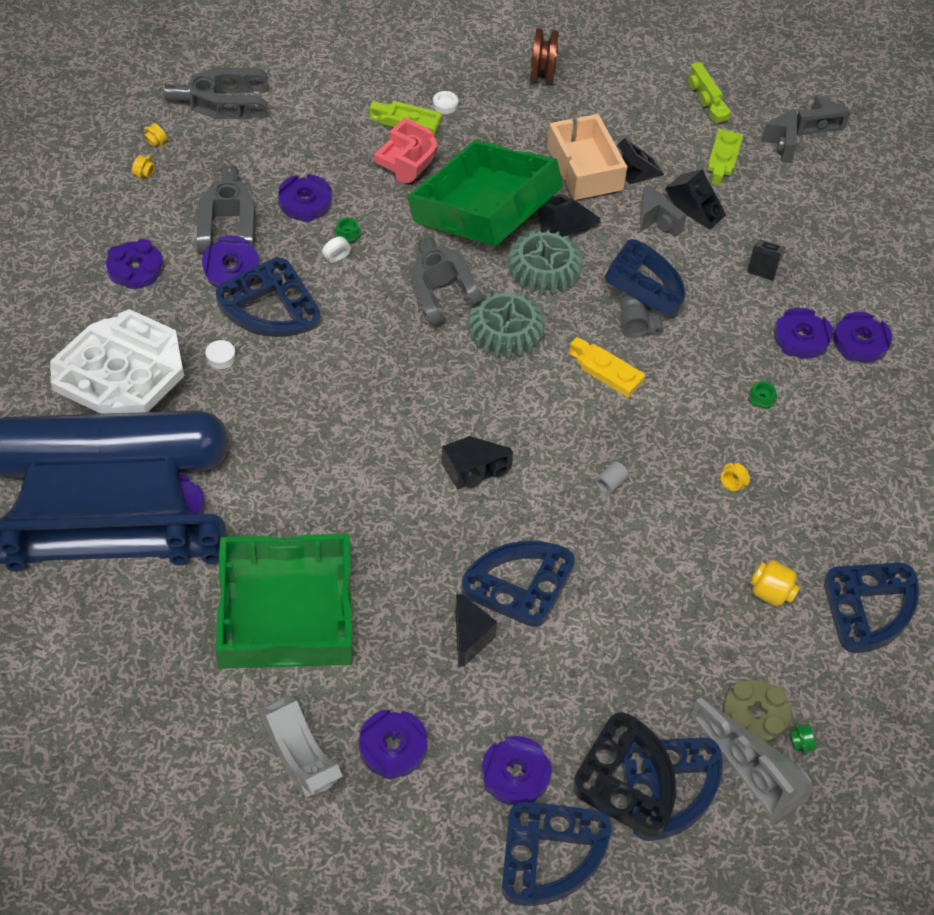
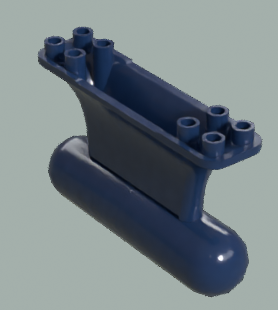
[0,411,229,572]

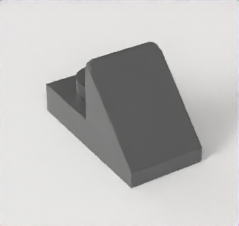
[797,95,850,136]
[761,110,797,163]
[640,185,686,237]

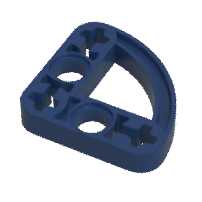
[605,239,685,316]
[216,257,320,337]
[461,541,575,627]
[824,563,919,653]
[622,737,722,841]
[502,802,611,906]

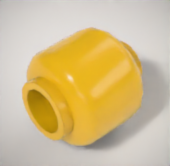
[749,559,800,607]

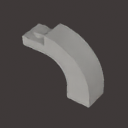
[257,695,343,798]

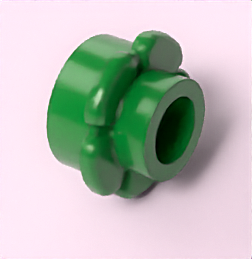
[334,217,361,242]
[749,381,777,408]
[790,722,816,755]

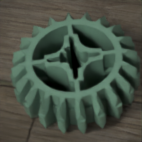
[508,229,583,295]
[468,289,545,360]

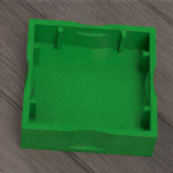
[407,140,563,246]
[216,534,352,669]

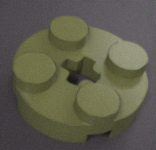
[722,680,791,744]

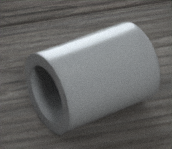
[595,462,629,495]

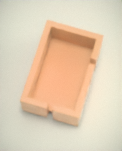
[547,114,627,200]

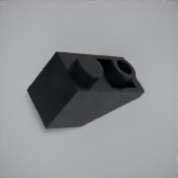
[665,169,726,229]
[539,194,601,237]
[441,436,513,490]

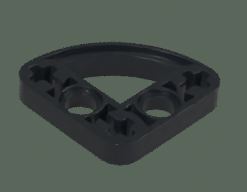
[573,712,676,837]

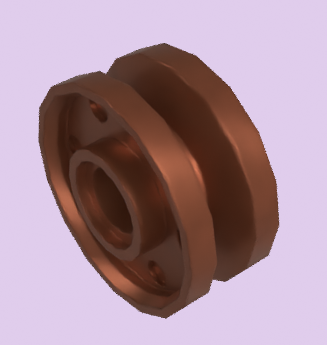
[530,28,559,84]

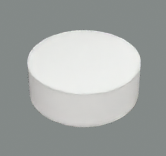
[433,91,458,114]
[322,237,351,263]
[205,340,236,369]

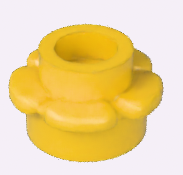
[143,123,168,147]
[132,155,155,180]
[721,463,750,491]

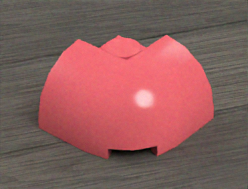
[374,118,437,183]

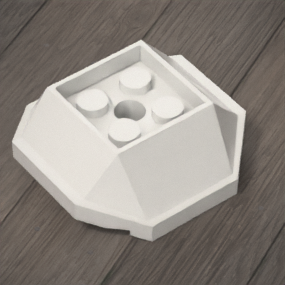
[50,309,184,414]

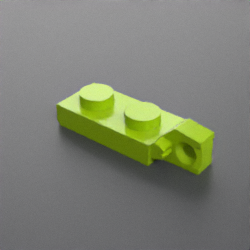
[688,62,731,124]
[369,101,442,137]
[707,129,744,186]

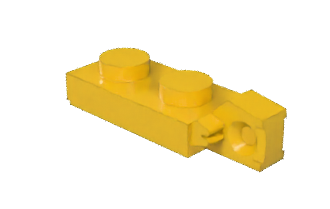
[569,337,646,398]

